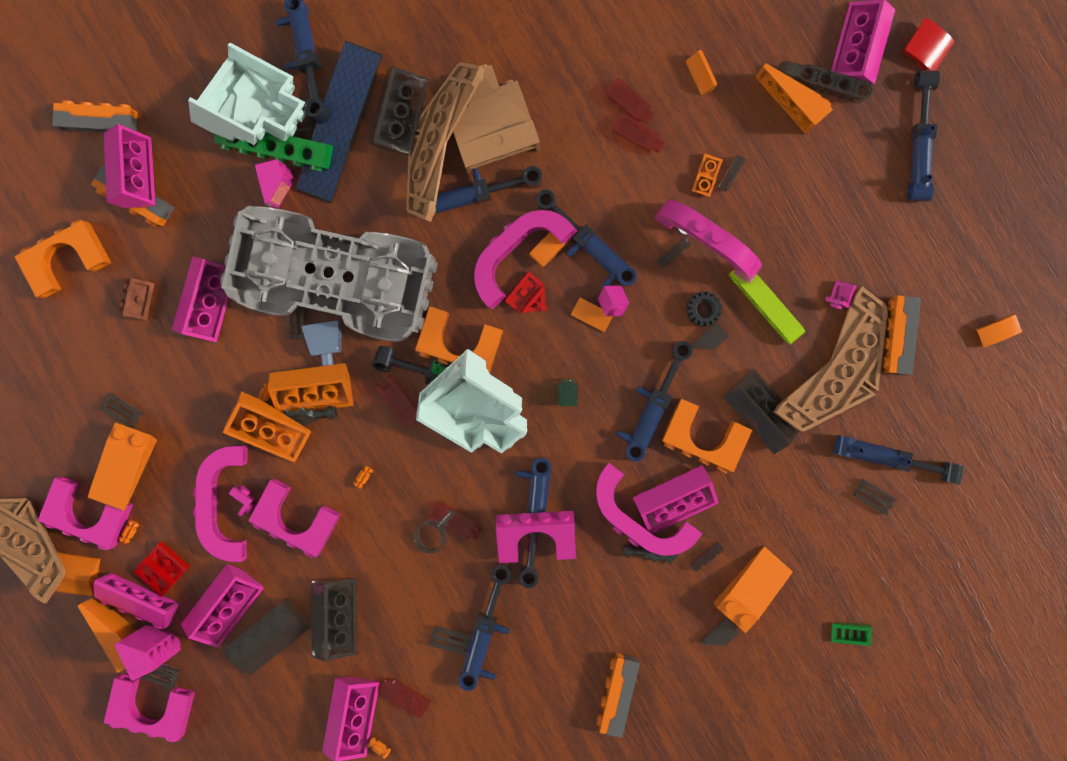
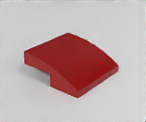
[903,17,955,70]
[134,541,190,597]

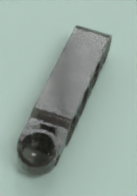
[777,61,873,103]

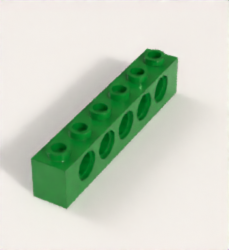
[214,131,333,171]

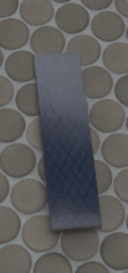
[296,40,383,203]

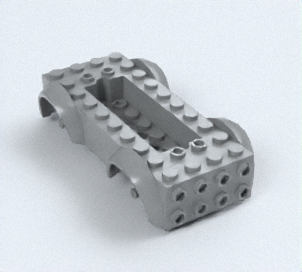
[220,206,438,342]

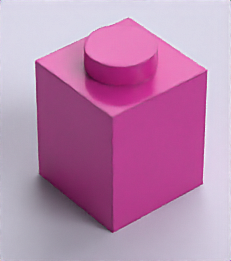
[598,286,629,316]

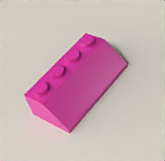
[830,0,895,84]
[104,124,155,208]
[172,256,229,342]
[633,465,719,534]
[181,564,264,648]
[94,573,180,629]
[114,624,181,681]
[322,676,380,761]

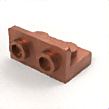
[119,278,155,320]

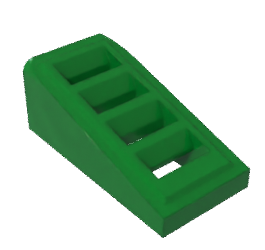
[831,623,872,646]

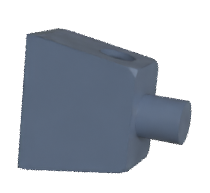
[302,321,342,366]

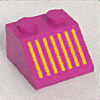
[255,159,293,209]

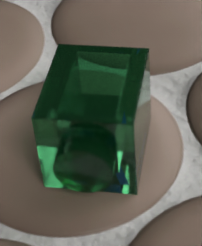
[558,379,578,406]

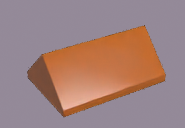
[55,552,100,597]

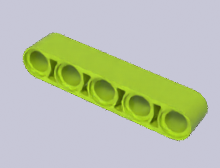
[729,270,805,345]

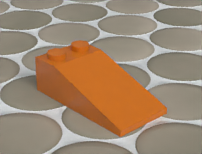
[755,64,833,134]
[223,392,311,463]
[88,422,157,511]
[713,546,793,633]
[78,597,136,673]

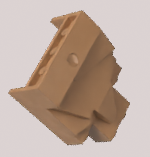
[453,64,540,175]

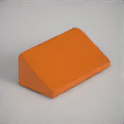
[686,50,717,95]
[571,298,613,332]

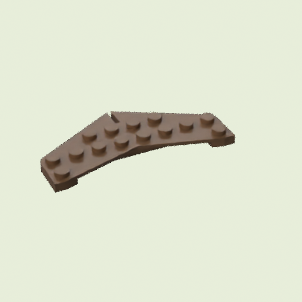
[406,62,485,222]
[773,286,888,431]
[0,498,66,604]

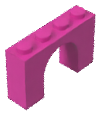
[38,476,133,550]
[249,479,341,557]
[496,511,576,563]
[104,673,195,742]

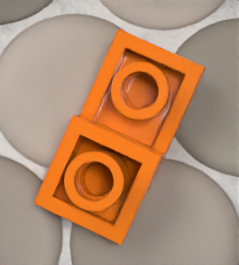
[692,153,723,197]
[529,232,571,267]
[977,314,1022,348]

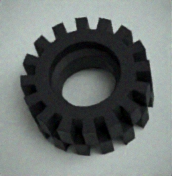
[686,291,722,327]

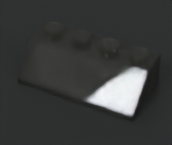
[368,66,429,154]
[723,368,800,454]
[311,578,357,662]
[222,598,311,675]

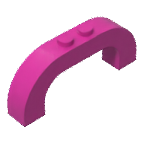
[655,200,762,284]
[474,210,577,309]
[193,445,247,562]
[596,463,702,556]

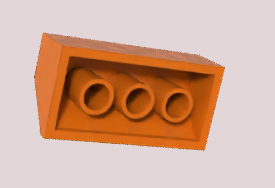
[268,363,353,414]

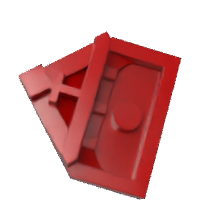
[504,271,547,313]

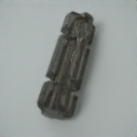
[718,155,745,192]
[657,237,691,268]
[690,542,724,572]

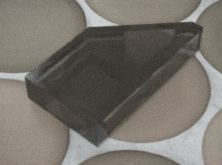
[691,322,729,349]
[700,618,740,646]

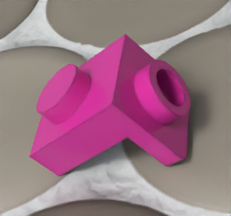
[825,280,857,310]
[229,485,257,516]

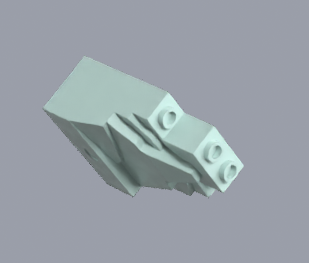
[188,43,306,145]
[416,349,527,454]

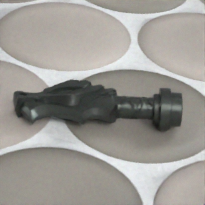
[284,405,338,426]
[622,543,678,565]

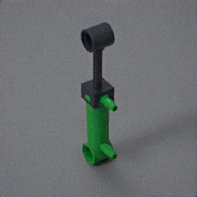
[372,346,500,385]

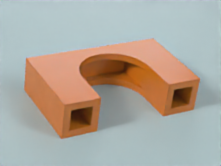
[14,220,111,299]
[415,306,504,373]
[661,398,752,473]

